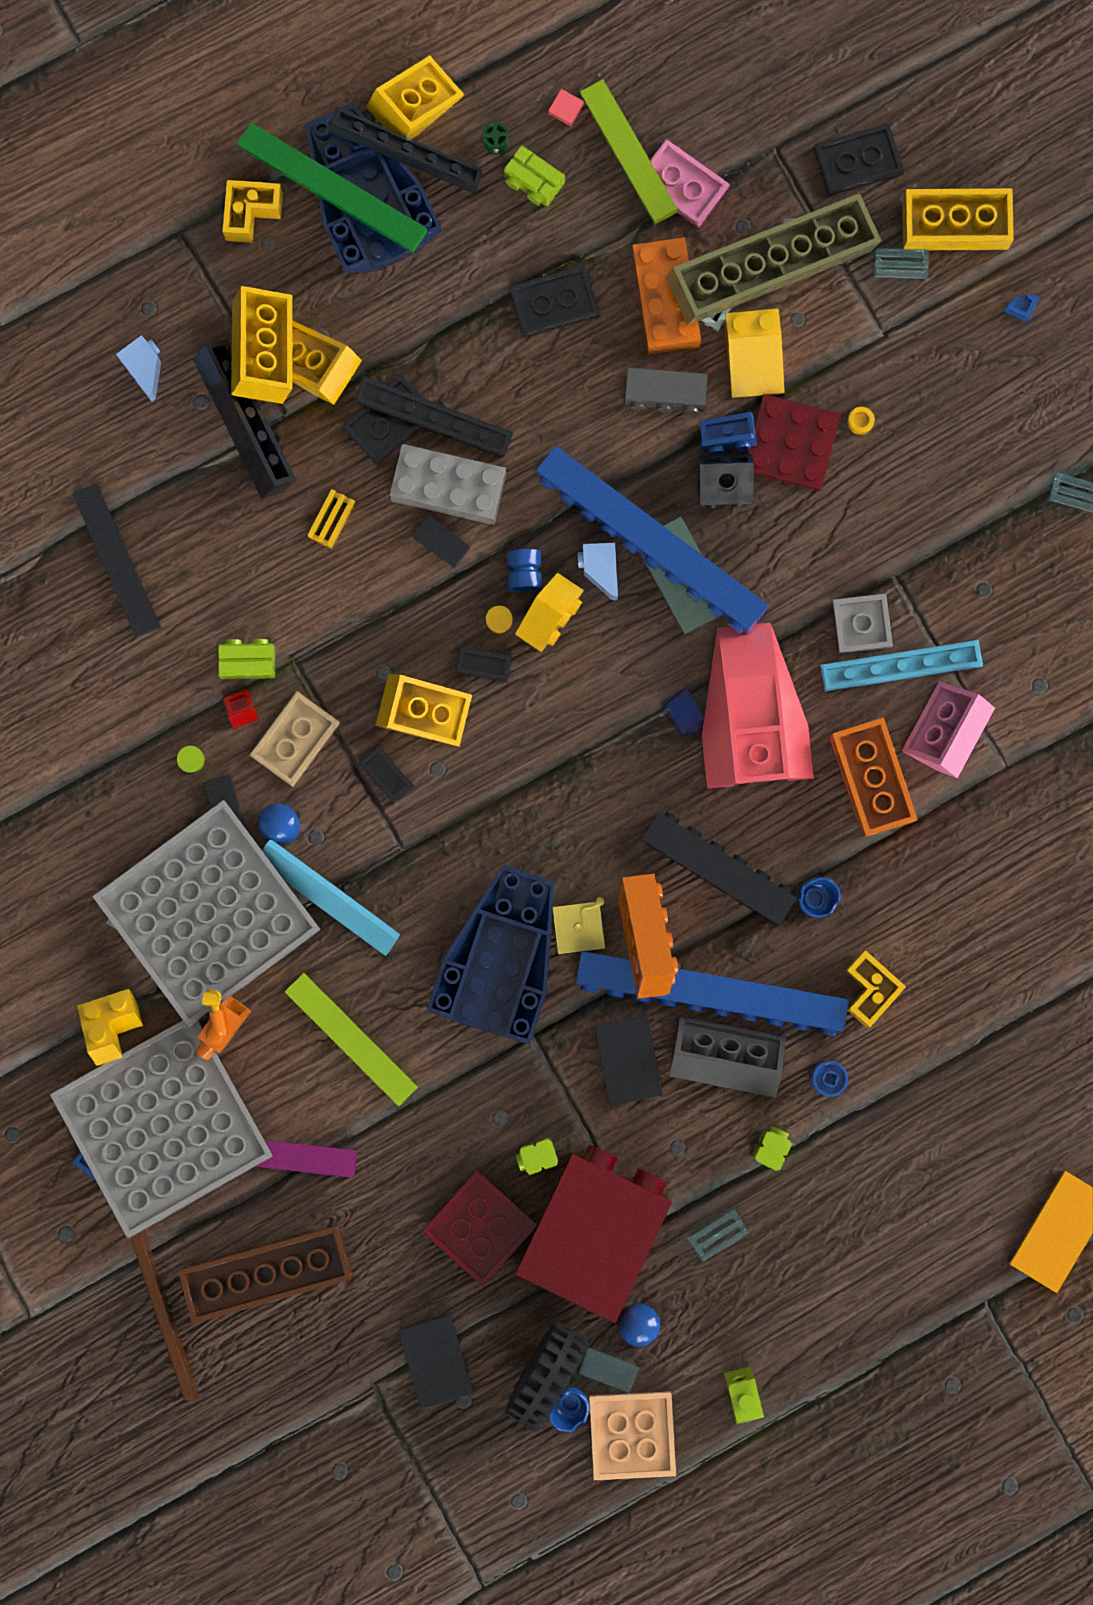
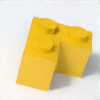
[223,180,283,243]
[515,573,584,652]
[844,950,906,1028]
[77,989,143,1066]

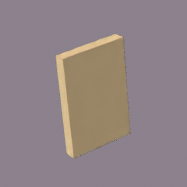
[249,691,340,787]

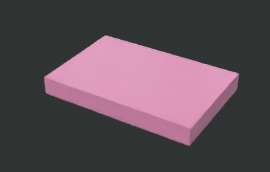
[650,139,730,228]

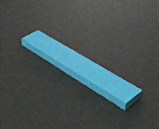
[820,640,983,692]
[262,839,400,956]

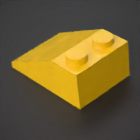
[366,56,464,139]
[724,308,785,399]
[292,320,362,404]
[376,674,472,747]

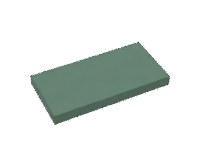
[640,517,722,635]

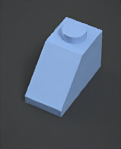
[116,335,161,402]
[578,543,618,600]

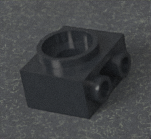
[698,453,754,508]

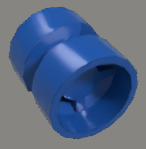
[507,549,542,592]
[809,1061,848,1097]

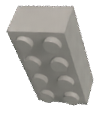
[390,444,507,525]

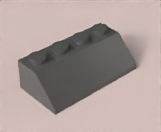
[669,1016,786,1098]

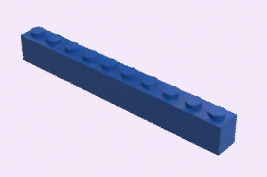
[536,446,768,635]
[576,952,849,1036]

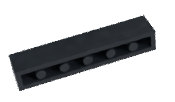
[193,339,296,499]
[641,812,797,927]

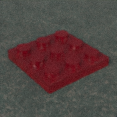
[748,394,841,491]
[422,1170,538,1287]

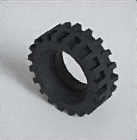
[504,1321,588,1432]

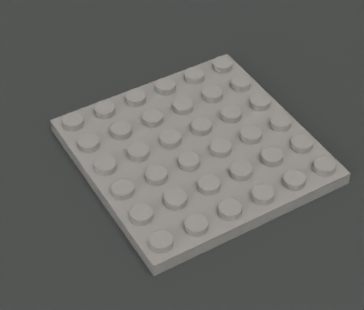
[93,800,321,1027]
[50,1021,273,1239]

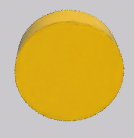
[847,407,875,435]
[486,606,513,633]

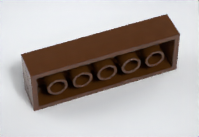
[178,1224,354,1324]

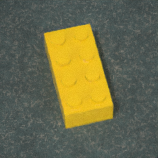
[902,188,1014,250]
[231,286,292,404]

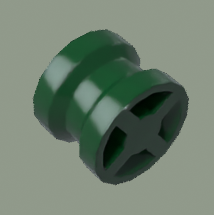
[482,122,509,154]

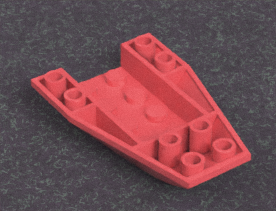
[701,622,814,789]

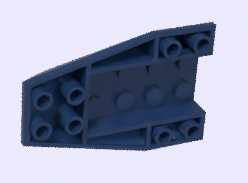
[305,103,442,273]
[427,865,555,1044]

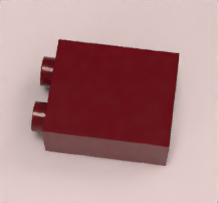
[516,1144,672,1323]

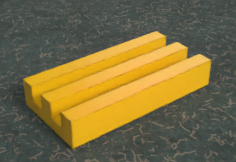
[307,489,356,549]

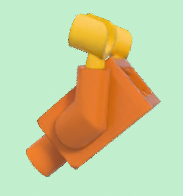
[195,989,251,1060]

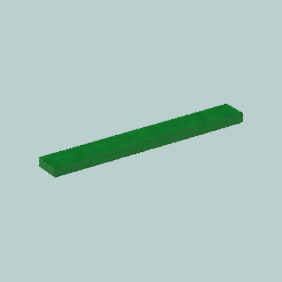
[237,123,428,253]

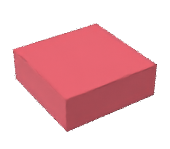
[548,89,584,126]

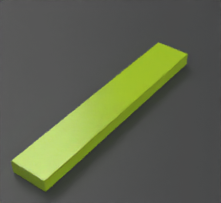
[580,79,678,224]
[285,973,418,1106]

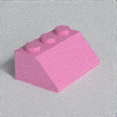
[902,681,995,778]

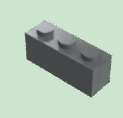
[625,368,707,414]

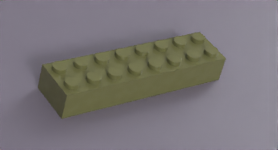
[665,193,881,326]

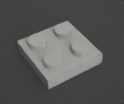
[832,594,893,654]

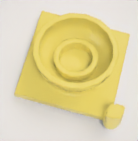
[553,897,605,954]

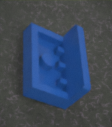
[700,412,757,456]

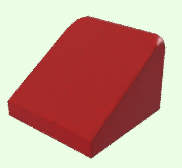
[222,689,258,728]

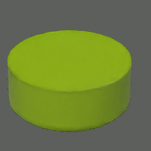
[177,746,205,773]

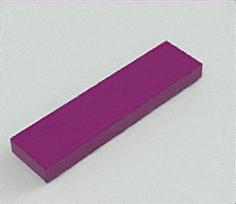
[255,1140,357,1178]

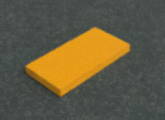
[1009,1171,1093,1293]

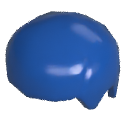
[258,803,301,846]
[797,877,841,918]
[619,1303,660,1347]
[548,1387,590,1432]

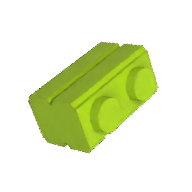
[504,146,565,207]
[219,639,275,679]
[751,1126,792,1171]
[516,1137,558,1175]

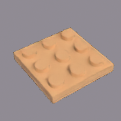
[589,1391,676,1480]

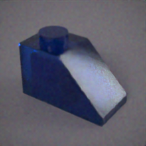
[663,689,704,737]

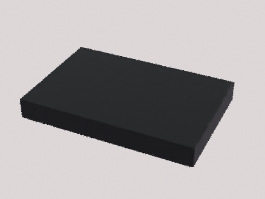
[813,123,904,196]
[509,265,600,338]
[342,374,422,467]
[595,1016,663,1106]
[398,1314,474,1410]

